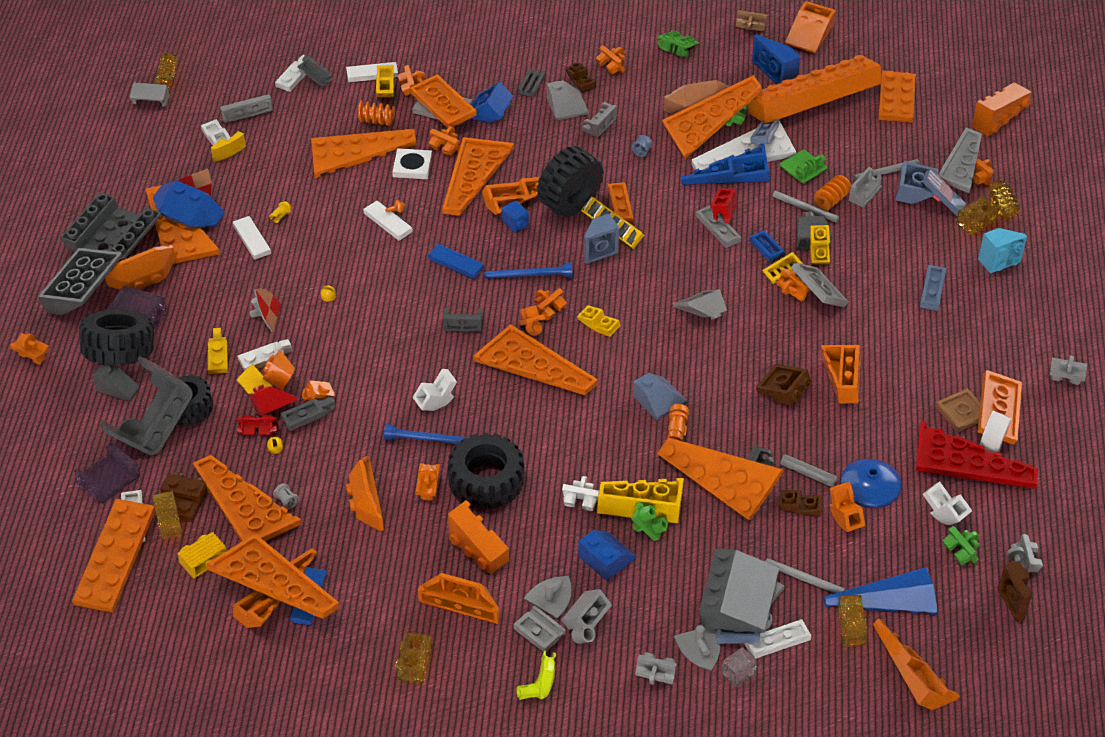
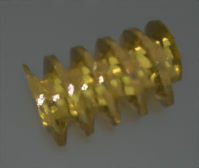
[988,181,1020,219]

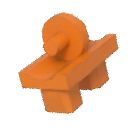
[596,45,626,75]
[398,65,426,96]
[428,126,460,157]
[973,158,994,186]
[776,268,811,302]
[534,288,567,321]
[518,305,545,336]
[10,333,50,365]
[416,463,440,500]

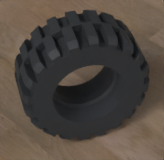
[537,146,604,217]
[79,308,154,366]
[448,433,524,510]

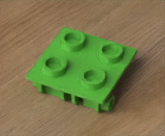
[657,30,700,57]
[779,149,828,184]

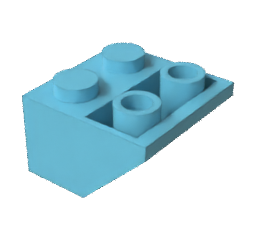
[978,228,1027,273]

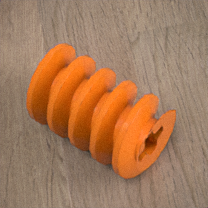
[357,100,395,126]
[814,175,852,211]

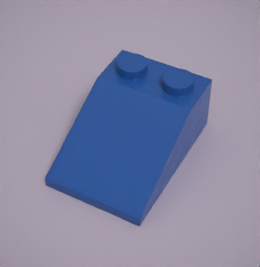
[752,35,801,85]

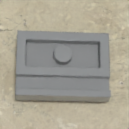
[513,606,566,652]

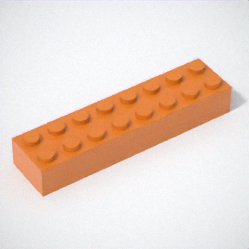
[748,55,882,124]

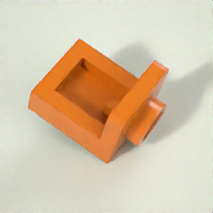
[302,380,335,403]

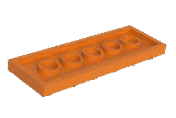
[72,499,156,613]

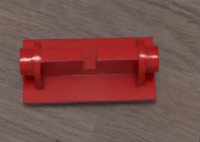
[236,415,278,436]

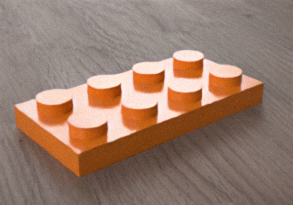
[878,70,916,123]
[409,74,477,128]
[978,370,1022,445]

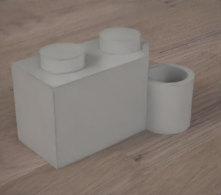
[561,589,612,644]

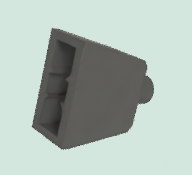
[796,211,832,250]

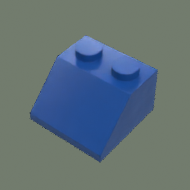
[471,82,513,123]
[578,530,636,581]

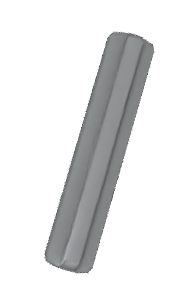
[780,454,837,487]

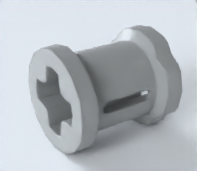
[273,483,299,510]

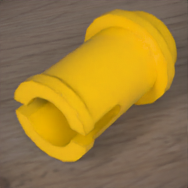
[269,201,291,223]

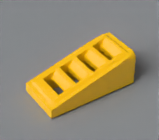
[762,252,803,284]

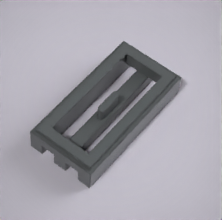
[518,68,545,97]

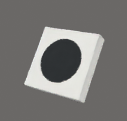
[392,148,432,179]

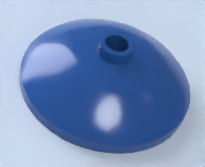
[841,459,901,508]

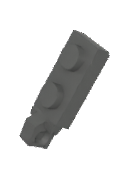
[281,396,336,431]

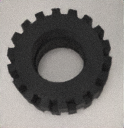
[176,374,213,426]

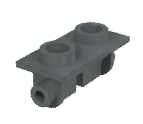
[297,55,333,87]

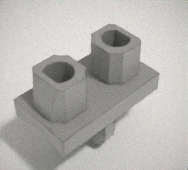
[1050,355,1087,385]
[1007,534,1043,573]
[635,652,677,685]

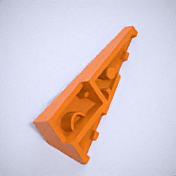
[482,177,539,215]
[233,548,317,628]
[873,618,960,710]

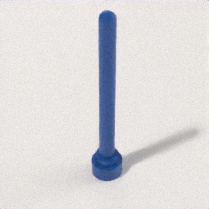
[484,262,573,278]
[384,424,469,444]

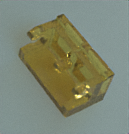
[156,52,178,89]

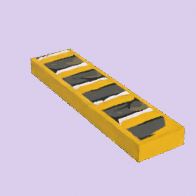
[581,197,644,249]

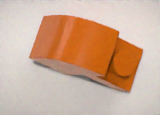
[829,482,865,532]

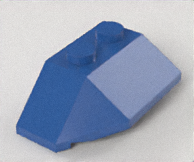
[153,180,225,228]

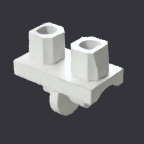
[562,476,599,511]

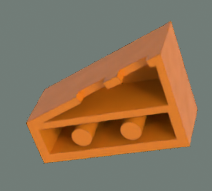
[821,345,861,404]
[448,500,509,574]

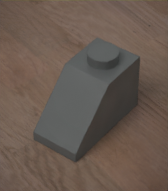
[93,364,140,402]

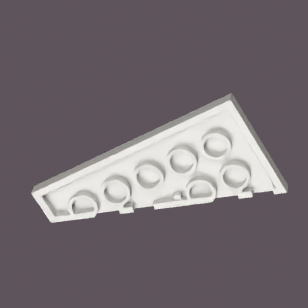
[692,119,796,170]

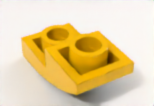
[211,131,246,162]
[810,225,830,265]
[577,305,621,337]

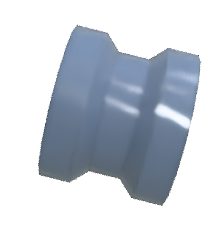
[631,135,653,157]

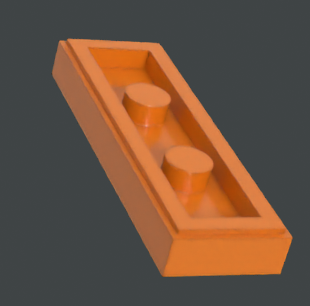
[608,182,634,224]

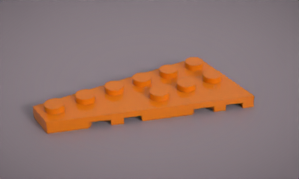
[662,75,762,159]
[473,324,598,395]
[193,455,301,542]
[206,534,339,619]

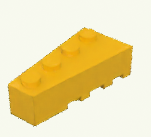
[597,478,684,524]

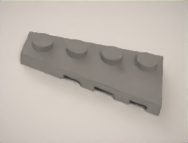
[938,128,982,193]

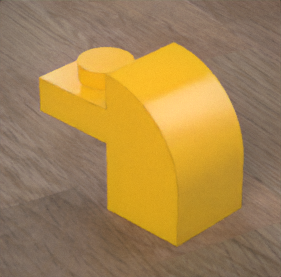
[376,65,395,97]

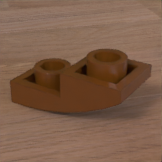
[565,63,596,92]
[778,490,823,516]

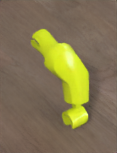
[516,651,556,700]

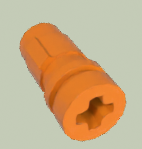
[667,404,689,441]

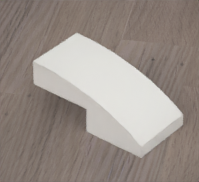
[201,119,230,145]
[980,411,1011,454]

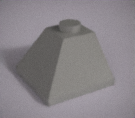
[547,81,589,120]
[673,289,727,319]

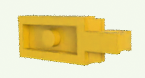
[208,328,228,374]

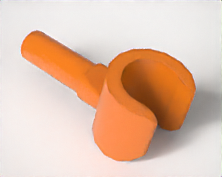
[385,200,406,213]

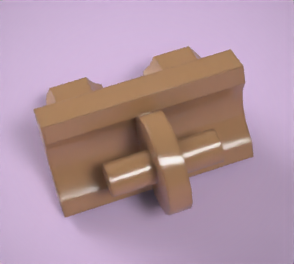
[735,10,767,31]

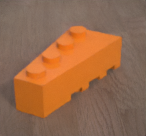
[972,82,1031,137]

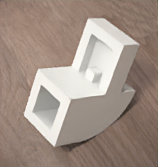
[413,369,457,411]
[923,482,972,525]

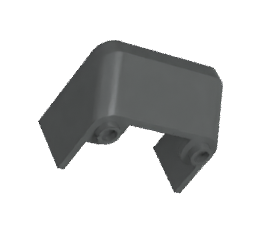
[99,356,192,455]

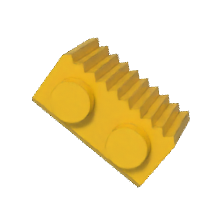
[177,532,227,579]

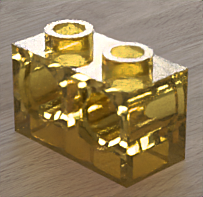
[956,196,999,236]
[152,491,182,540]
[837,595,868,646]
[394,632,432,684]

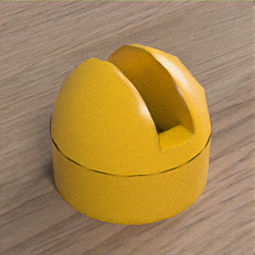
[321,285,336,302]
[267,437,283,454]

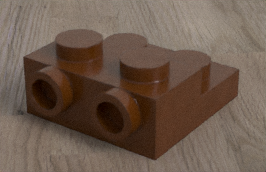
[756,364,811,405]
[155,472,207,522]
[997,561,1032,622]

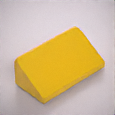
[237,364,272,394]

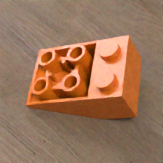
[785,1,836,54]

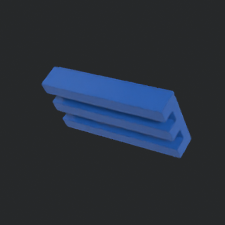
[749,230,785,263]

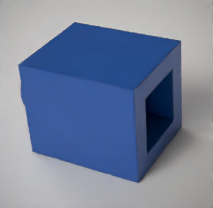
[501,201,529,232]

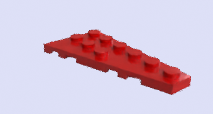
[915,421,1038,489]

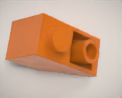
[262,350,295,391]

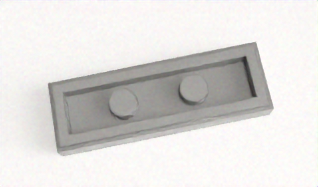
[220,94,273,123]
[696,205,741,248]

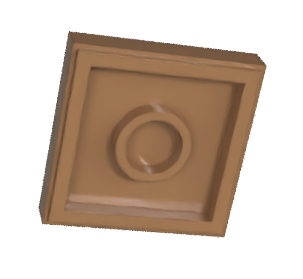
[935,388,980,432]

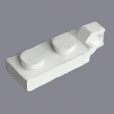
[275,55,306,92]
[238,339,292,371]

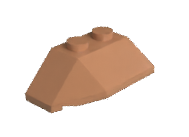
[664,80,730,115]

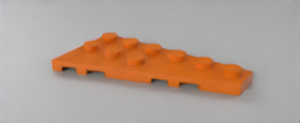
[311,129,416,178]
[442,137,514,216]
[146,186,220,264]
[657,438,785,521]

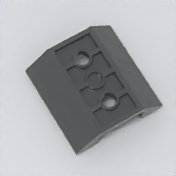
[60,192,162,263]

